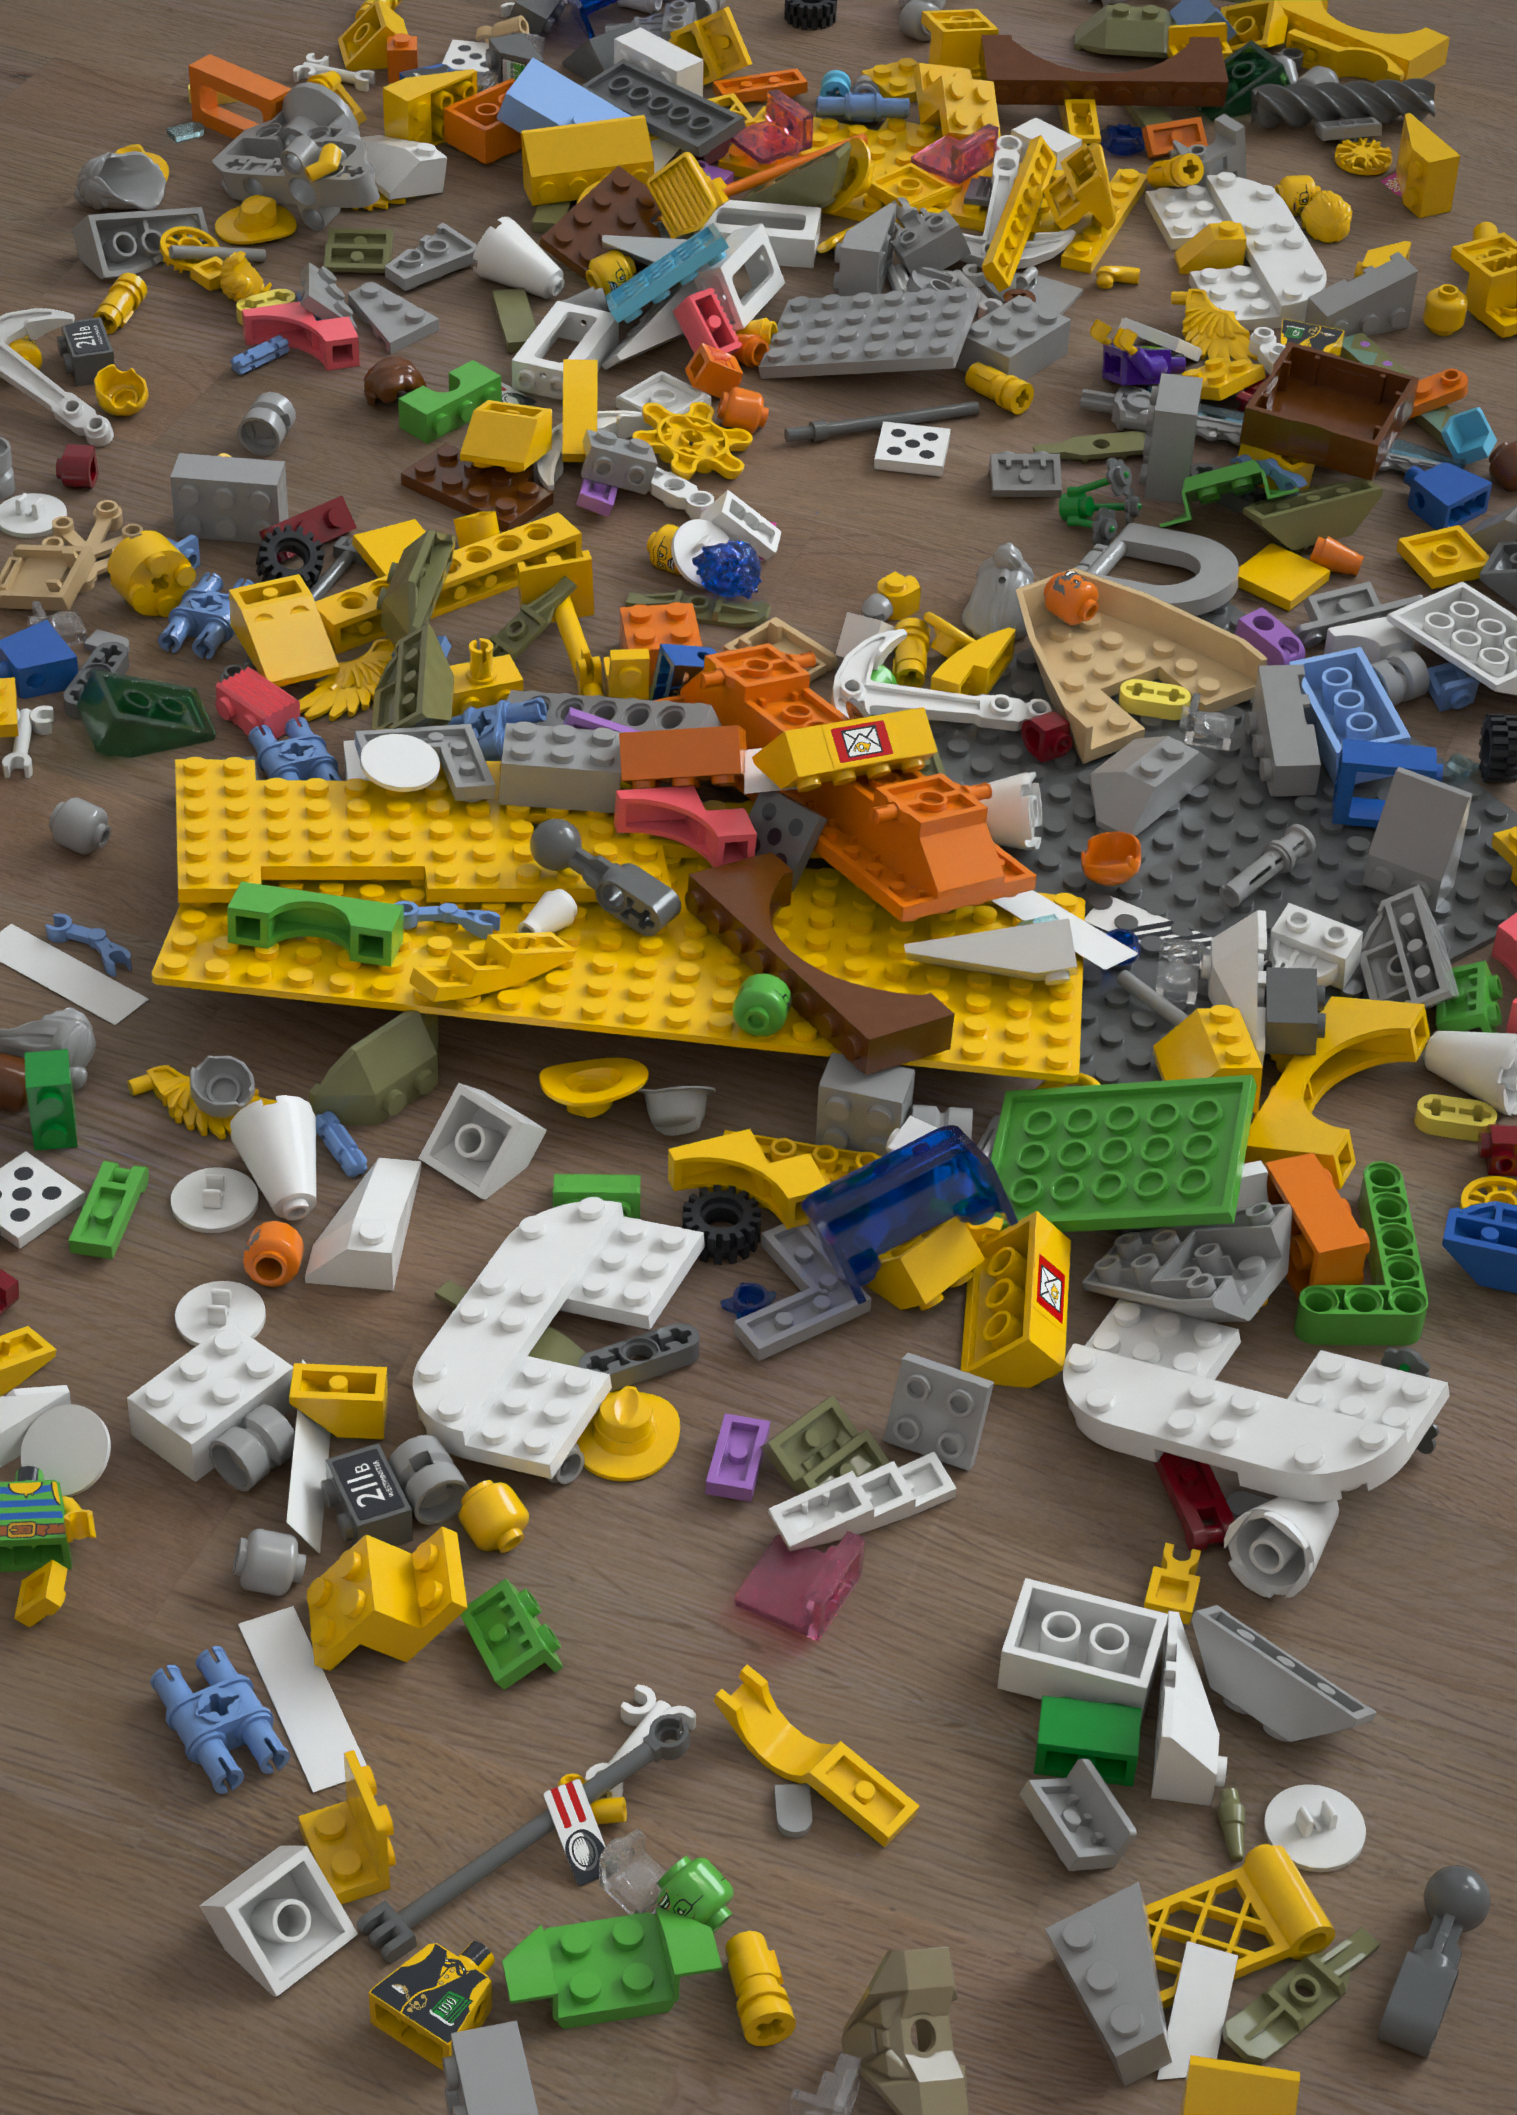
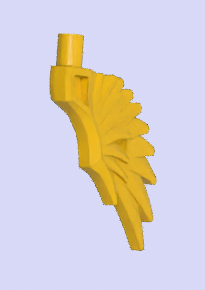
[1171,288,1258,364]
[299,638,395,721]
[127,1065,277,1140]

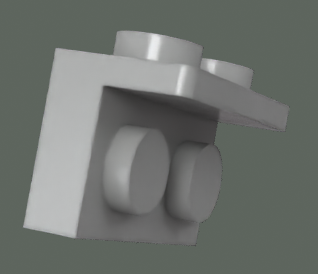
[988,451,1062,497]

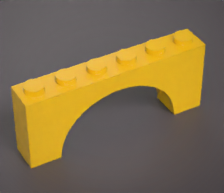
[1277,0,1450,82]
[1244,996,1430,1190]

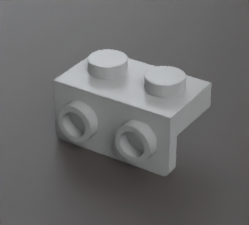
[581,429,658,494]
[1019,1759,1137,1871]

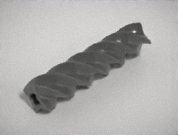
[1251,78,1435,129]

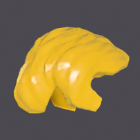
[1301,190,1353,243]
[220,251,272,302]

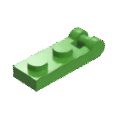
[68,1161,149,1259]

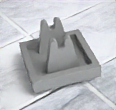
[883,1353,994,1471]

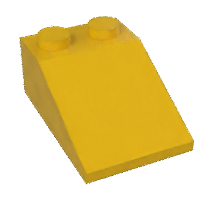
[1396,113,1461,218]

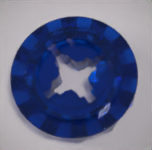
[1100,123,1146,155]

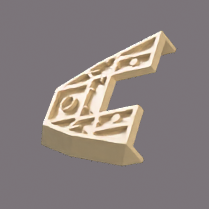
[1016,568,1268,764]

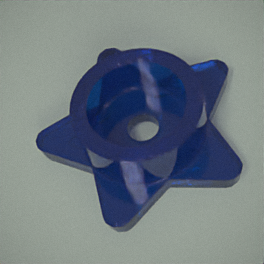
[720,1283,776,1320]

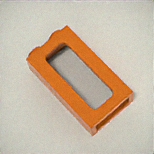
[188,54,292,139]

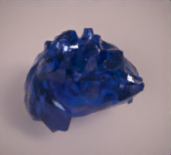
[692,539,762,599]

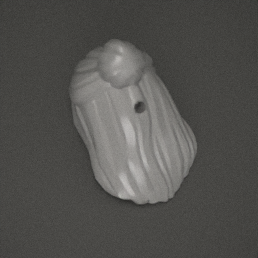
[74,151,166,211]
[962,542,1034,640]
[0,1007,96,1090]

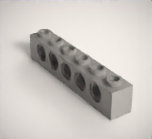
[506,690,722,731]

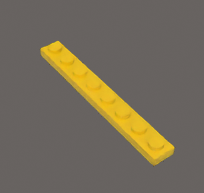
[982,135,1057,292]

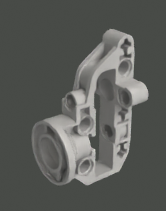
[212,82,380,231]

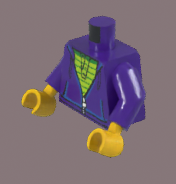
[1090,319,1186,385]

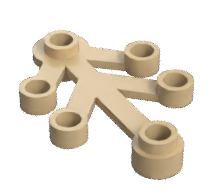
[42,500,143,593]

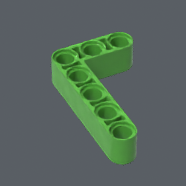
[1294,1161,1428,1346]

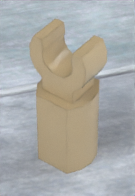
[476,15,529,43]

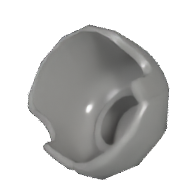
[190,1055,255,1118]

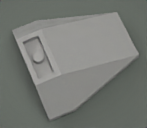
[1082,1202,1292,1323]

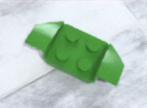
[1160,460,1299,528]
[502,1907,722,2029]

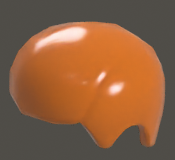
[1081,831,1141,886]

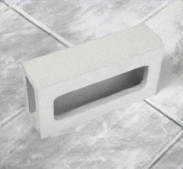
[694,200,821,268]
[694,223,785,331]
[512,301,619,400]

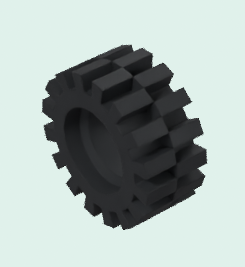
[784,0,837,30]
[255,525,325,590]
[1479,714,1517,783]
[682,1185,761,1265]

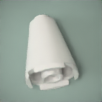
[473,217,565,299]
[979,772,1042,851]
[1422,1031,1517,1116]
[230,1095,317,1221]
[1224,1497,1339,1598]

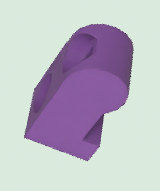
[1235,607,1305,665]

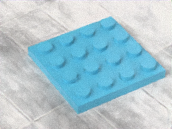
[605,223,730,323]

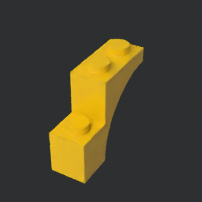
[603,649,650,700]
[668,1129,829,1229]

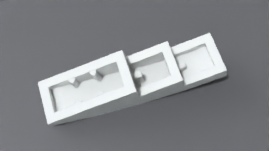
[768,1452,957,1551]

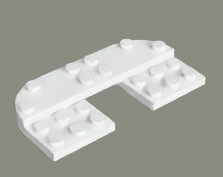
[1145,172,1327,331]
[413,1197,705,1479]
[1063,1299,1450,1502]

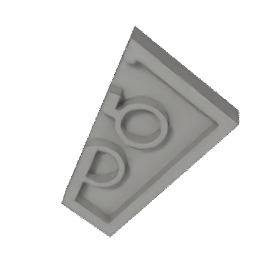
[385,222,477,291]
[300,262,357,331]
[348,281,439,354]

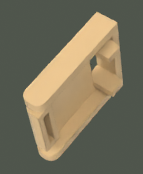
[0,544,96,611]
[723,617,837,682]

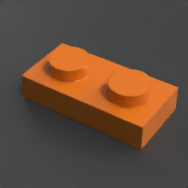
[1141,117,1208,159]

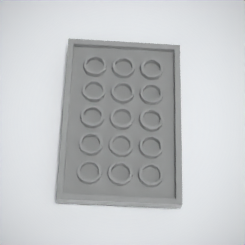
[758,286,980,379]

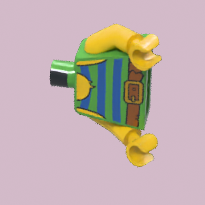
[0,1466,96,1572]

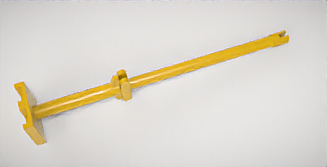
[517,550,603,696]

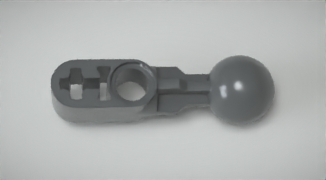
[530,819,681,936]
[1377,1865,1491,2059]

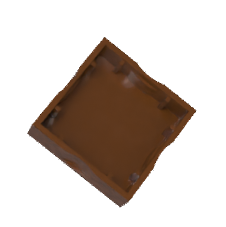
[1239,342,1419,481]

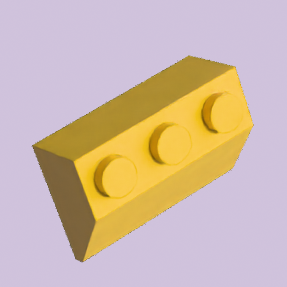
[1153,1005,1263,1113]

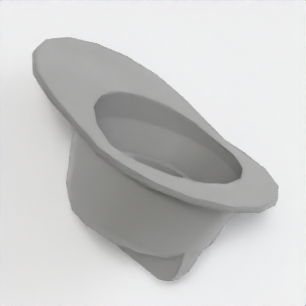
[636,1086,717,1136]

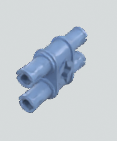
[816,92,910,122]
[158,572,254,659]
[448,697,547,761]
[248,717,342,781]
[150,1646,290,1794]

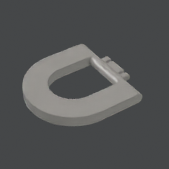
[1075,523,1239,616]

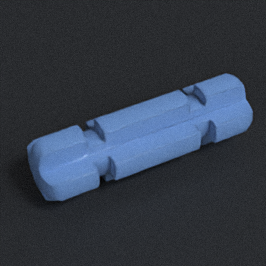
[230,335,289,375]
[315,1111,368,1178]

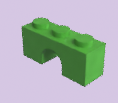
[398,360,502,444]

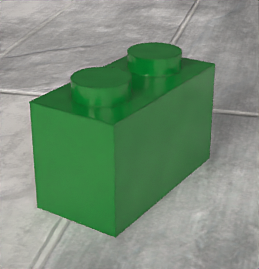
[24,1049,78,1151]
[1034,1695,1142,1787]

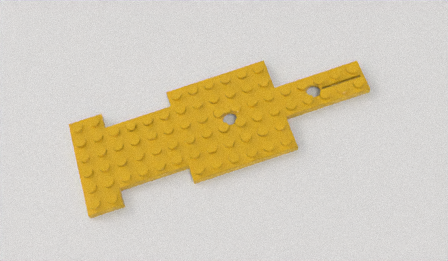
[175,757,822,903]

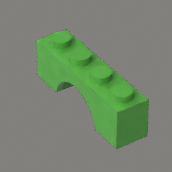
[227,881,404,967]

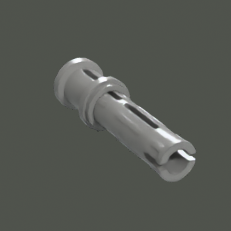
[1219,824,1316,908]

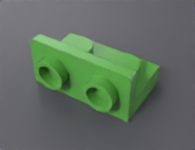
[1436,960,1503,1033]
[553,1174,641,1219]
[460,1578,563,1690]

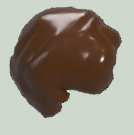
[364,356,427,406]

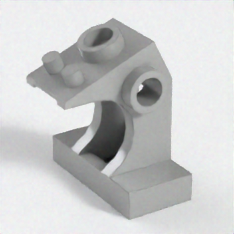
[1169,114,1247,187]

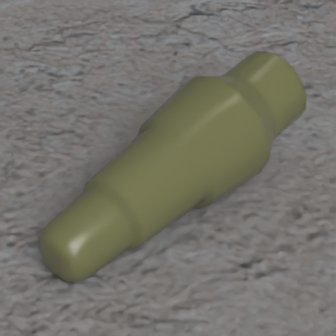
[1217,1788,1245,1862]

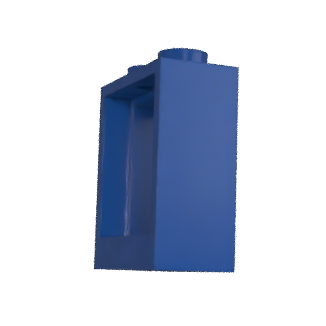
[1332,739,1443,828]

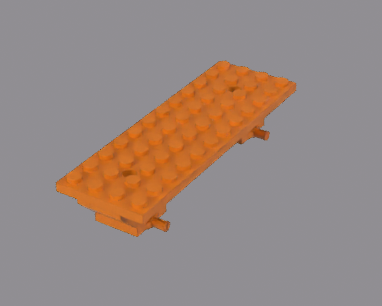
[653,643,1037,922]

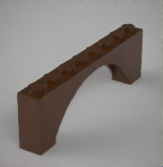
[979,35,1228,107]
[685,852,955,1075]

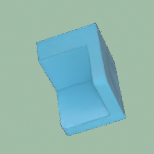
[1441,407,1497,467]

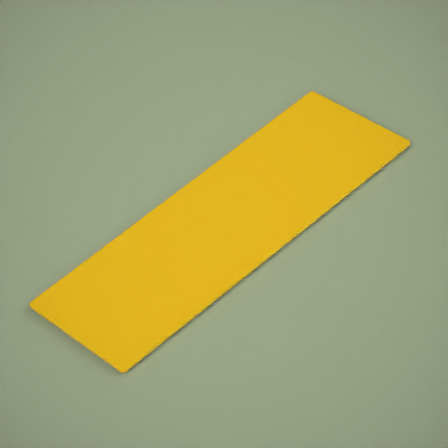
[152,858,1085,1083]

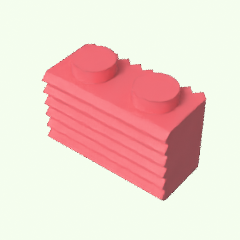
[673,287,742,355]
[215,666,301,739]

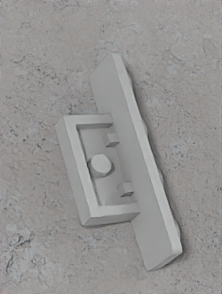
[1293,581,1423,648]

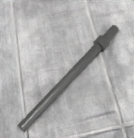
[784,401,979,442]

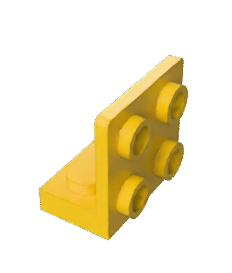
[298,1750,396,1905]

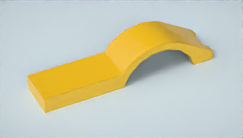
[1285,29,1405,82]
[714,1664,920,1848]

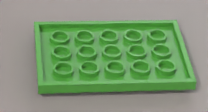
[978,1075,1257,1232]

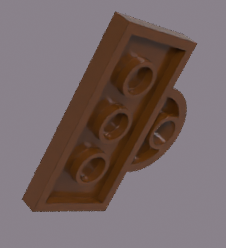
[539,166,662,281]
[401,443,553,532]

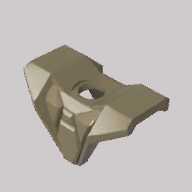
[841,1946,969,2115]

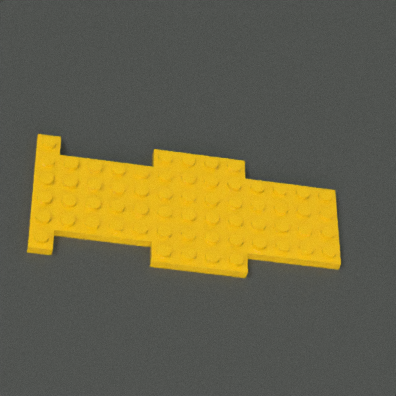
[718,106,1148,274]

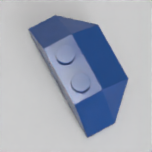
[1442,1201,1517,1293]

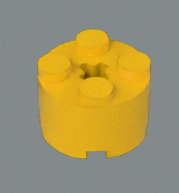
[107,530,196,617]

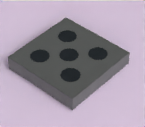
[749,791,828,892]

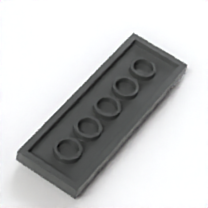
[581,59,746,158]

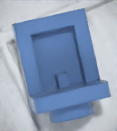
[1427,662,1479,712]

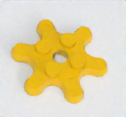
[632,402,753,480]

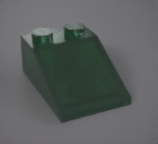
[1193,40,1291,122]
[77,669,217,758]

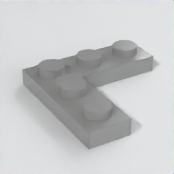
[355,724,495,802]
[734,1224,872,1362]

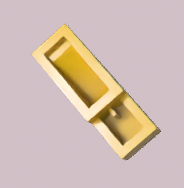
[930,627,1016,696]

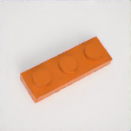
[713,68,808,107]

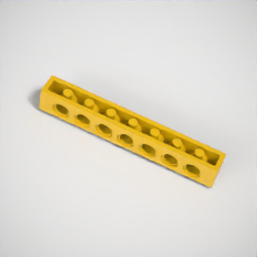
[315,512,582,655]

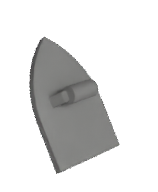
[984,266,1083,315]

